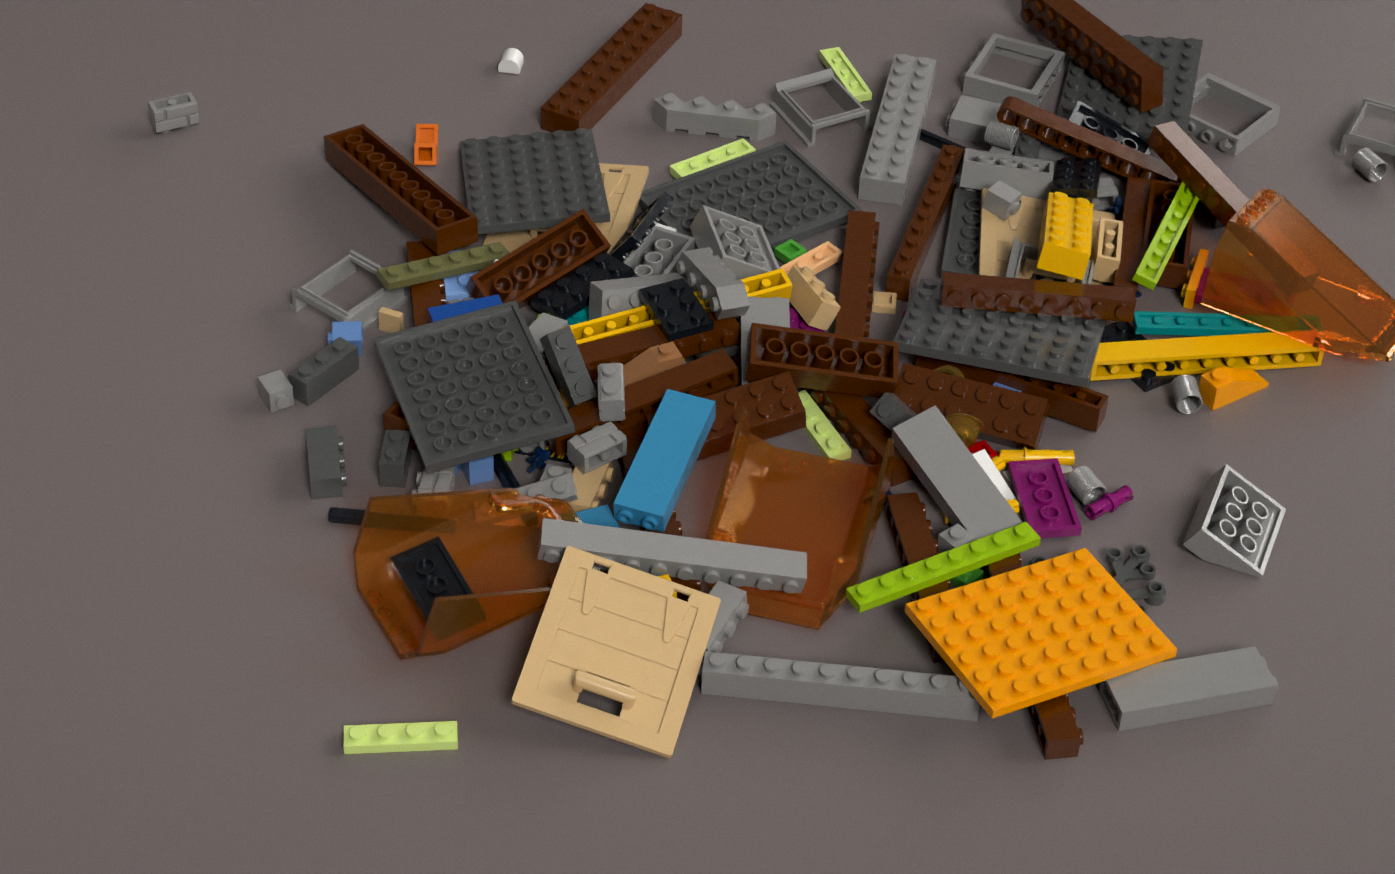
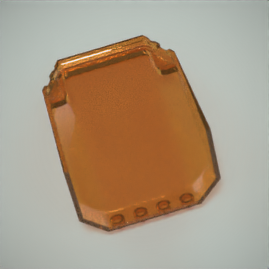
[1201,188,1395,362]
[705,408,895,630]
[353,488,609,660]

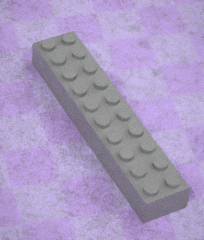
[858,54,937,205]

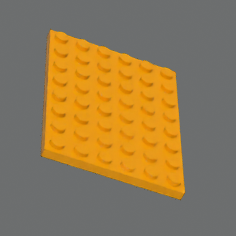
[904,548,1178,719]

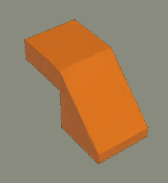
[414,124,439,166]

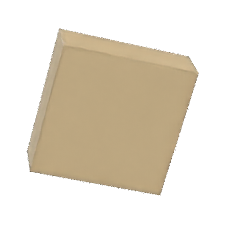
[872,291,897,314]
[378,307,404,333]

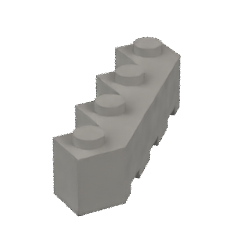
[653,92,777,142]
[676,247,750,320]

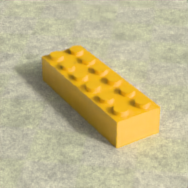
[1036,192,1094,280]

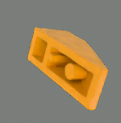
[1199,367,1269,411]

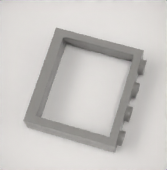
[961,33,1065,107]
[1187,73,1281,157]

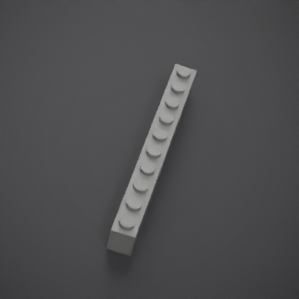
[537,518,807,594]
[701,651,980,721]

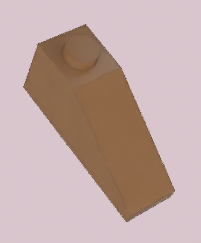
[623,342,683,387]

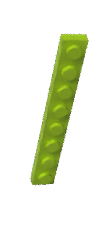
[1132,181,1199,290]
[846,522,1041,613]

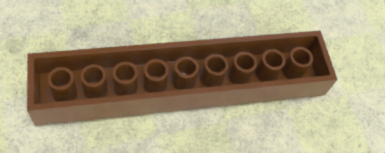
[1020,0,1163,113]
[541,3,682,133]
[324,124,478,255]

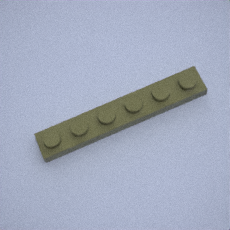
[376,242,509,291]

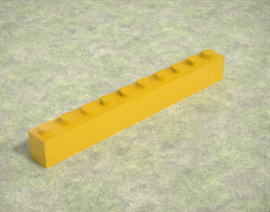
[561,268,793,345]
[1089,329,1325,381]

